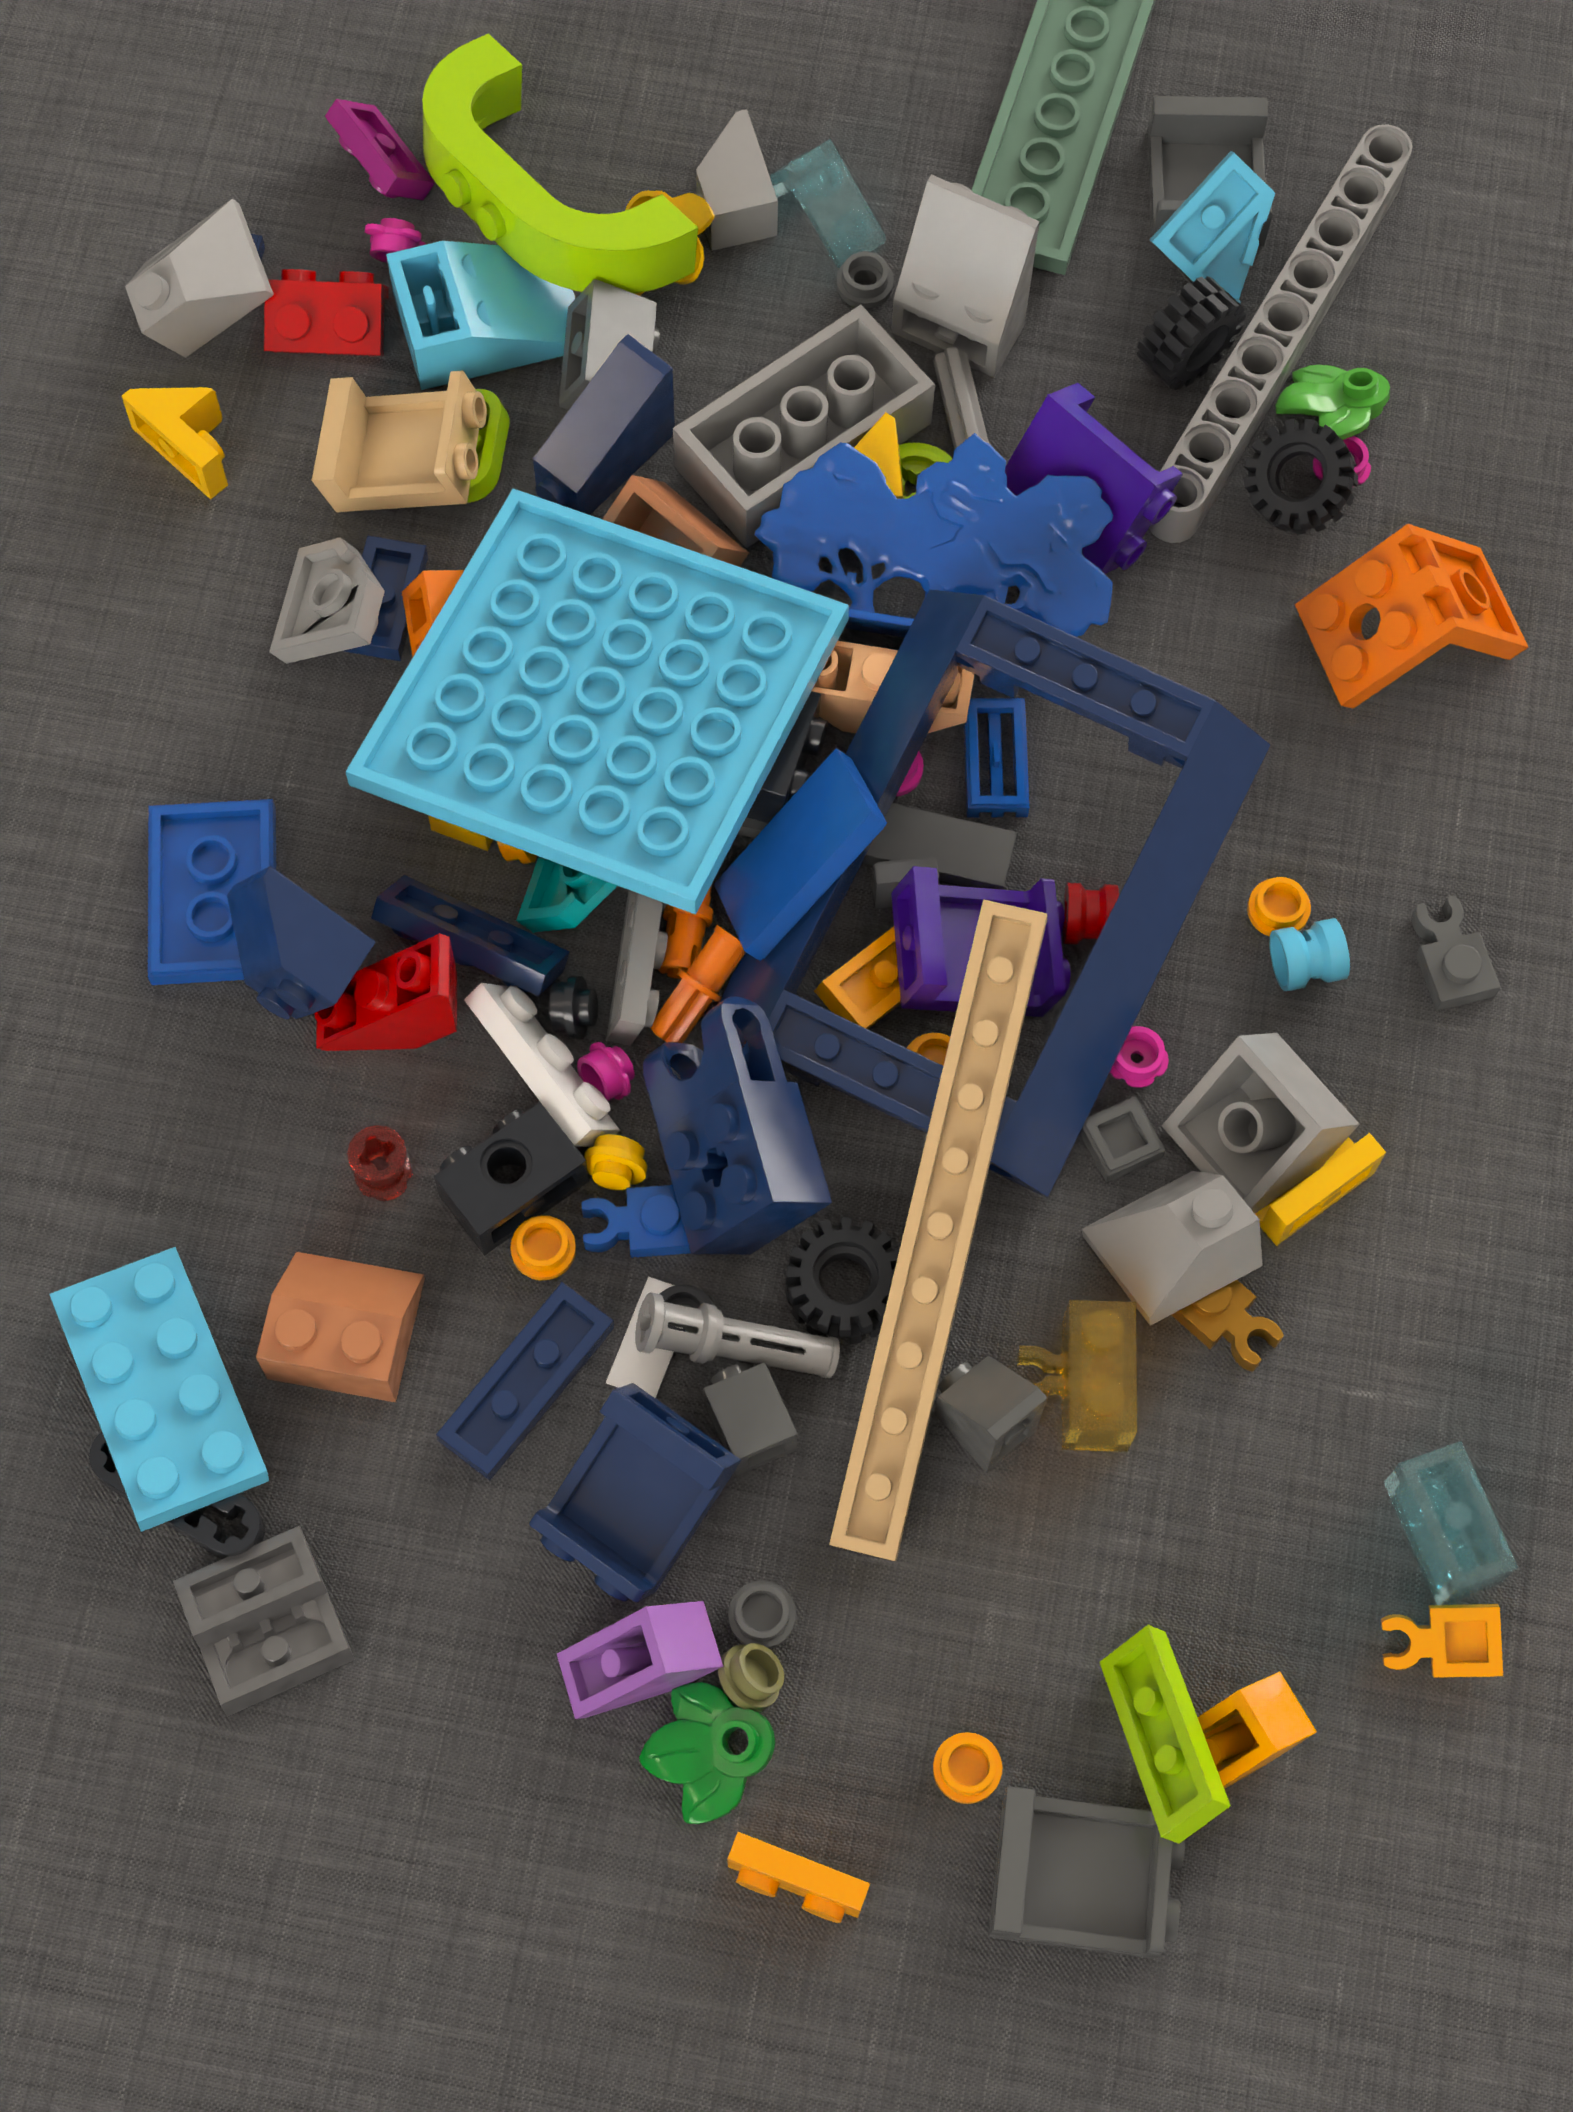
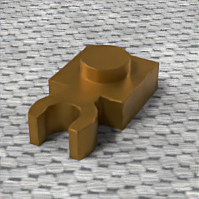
[1171,1280,1284,1372]

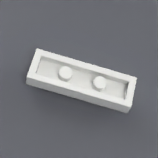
[464,983,620,1147]

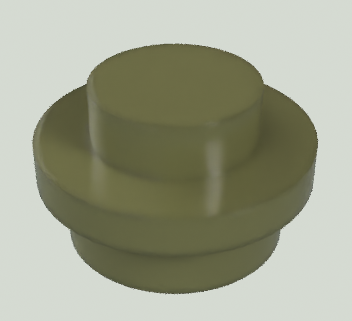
[718,1643,784,1712]

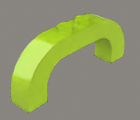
[422,33,698,294]

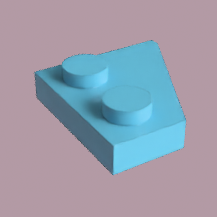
[1150,151,1275,303]

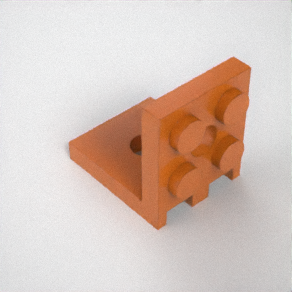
[1294,524,1529,709]

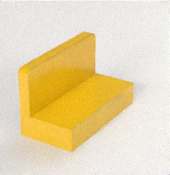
[1255,1133,1386,1246]

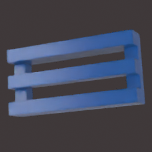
[963,698,1030,818]

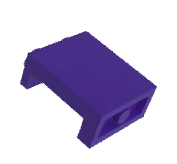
[1005,383,1183,574]
[891,866,1071,1017]

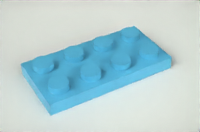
[50,1247,269,1532]

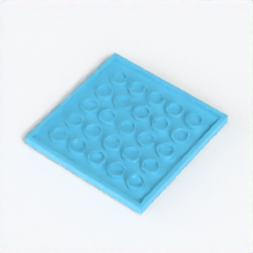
[346,489,849,915]

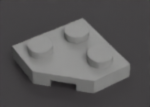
[269,537,385,664]

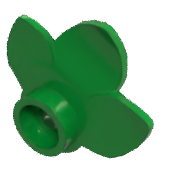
[639,1682,775,1824]

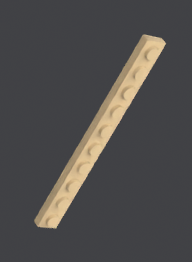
[829,899,1047,1561]

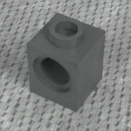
[703,1362,798,1476]

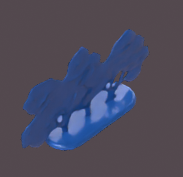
[755,433,1113,637]

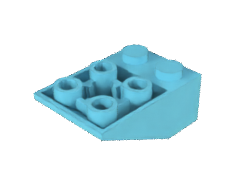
[386,241,575,390]

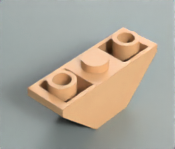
[812,641,974,734]

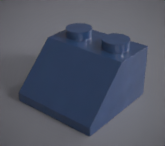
[227,866,375,1019]

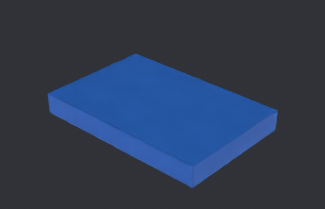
[714,748,887,961]
[148,799,276,985]

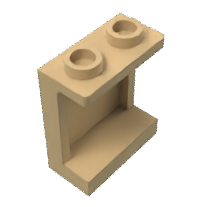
[312,371,487,512]

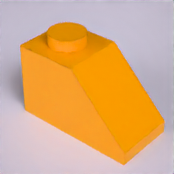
[1198,1672,1317,1789]

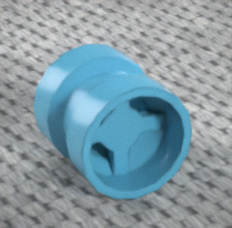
[1269,918,1350,992]

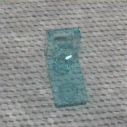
[769,139,886,268]

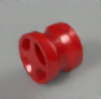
[1062,882,1119,945]

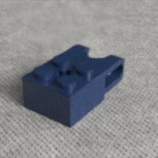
[643,996,832,1255]

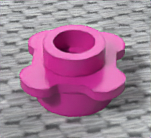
[365,218,426,263]

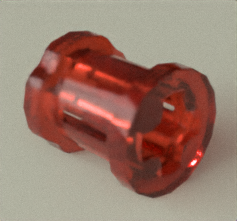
[347,1125,413,1201]

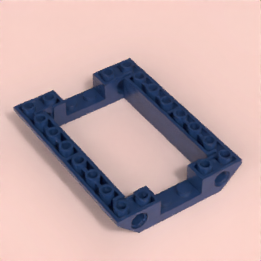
[718,589,1270,1198]

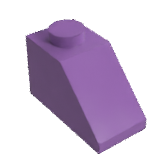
[557,1601,723,1719]

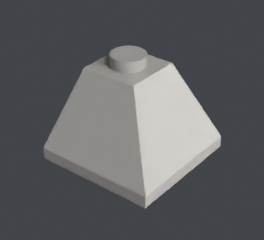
[125,199,274,358]
[1082,1171,1263,1326]

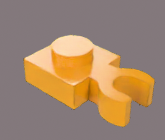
[1381,1604,1503,1678]

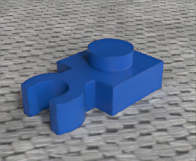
[581,1185,691,1258]

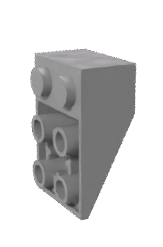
[891,174,1040,378]

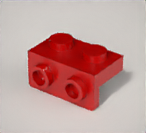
[264,269,389,357]

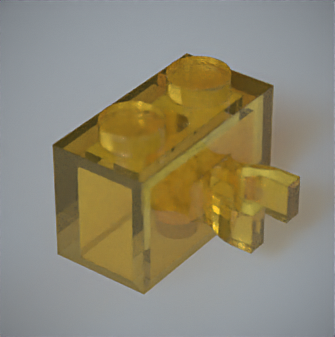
[1017,1300,1137,1452]

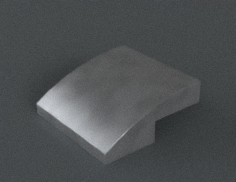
[173,1525,355,1717]

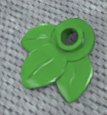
[1275,365,1390,440]

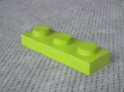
[1099,1625,1231,1844]

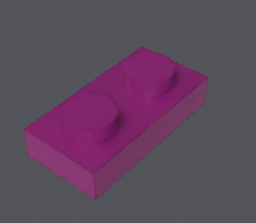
[325,99,435,200]

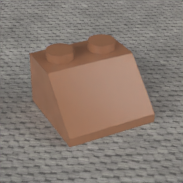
[603,475,749,567]
[256,1252,425,1402]

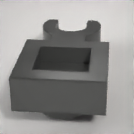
[1411,895,1501,1011]

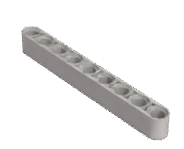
[1149,124,1412,543]

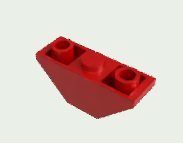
[315,933,457,1051]

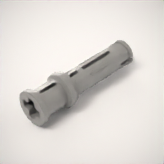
[635,1292,840,1379]

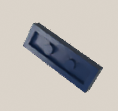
[371,875,570,996]
[436,1282,614,1481]

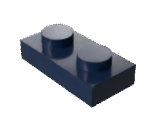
[344,535,428,661]

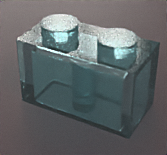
[1384,1441,1518,1605]

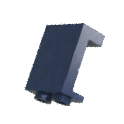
[529,1383,742,1603]

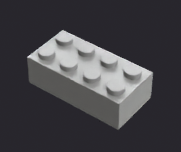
[673,305,935,548]

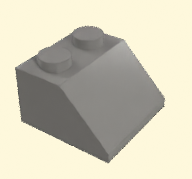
[1162,1033,1360,1213]

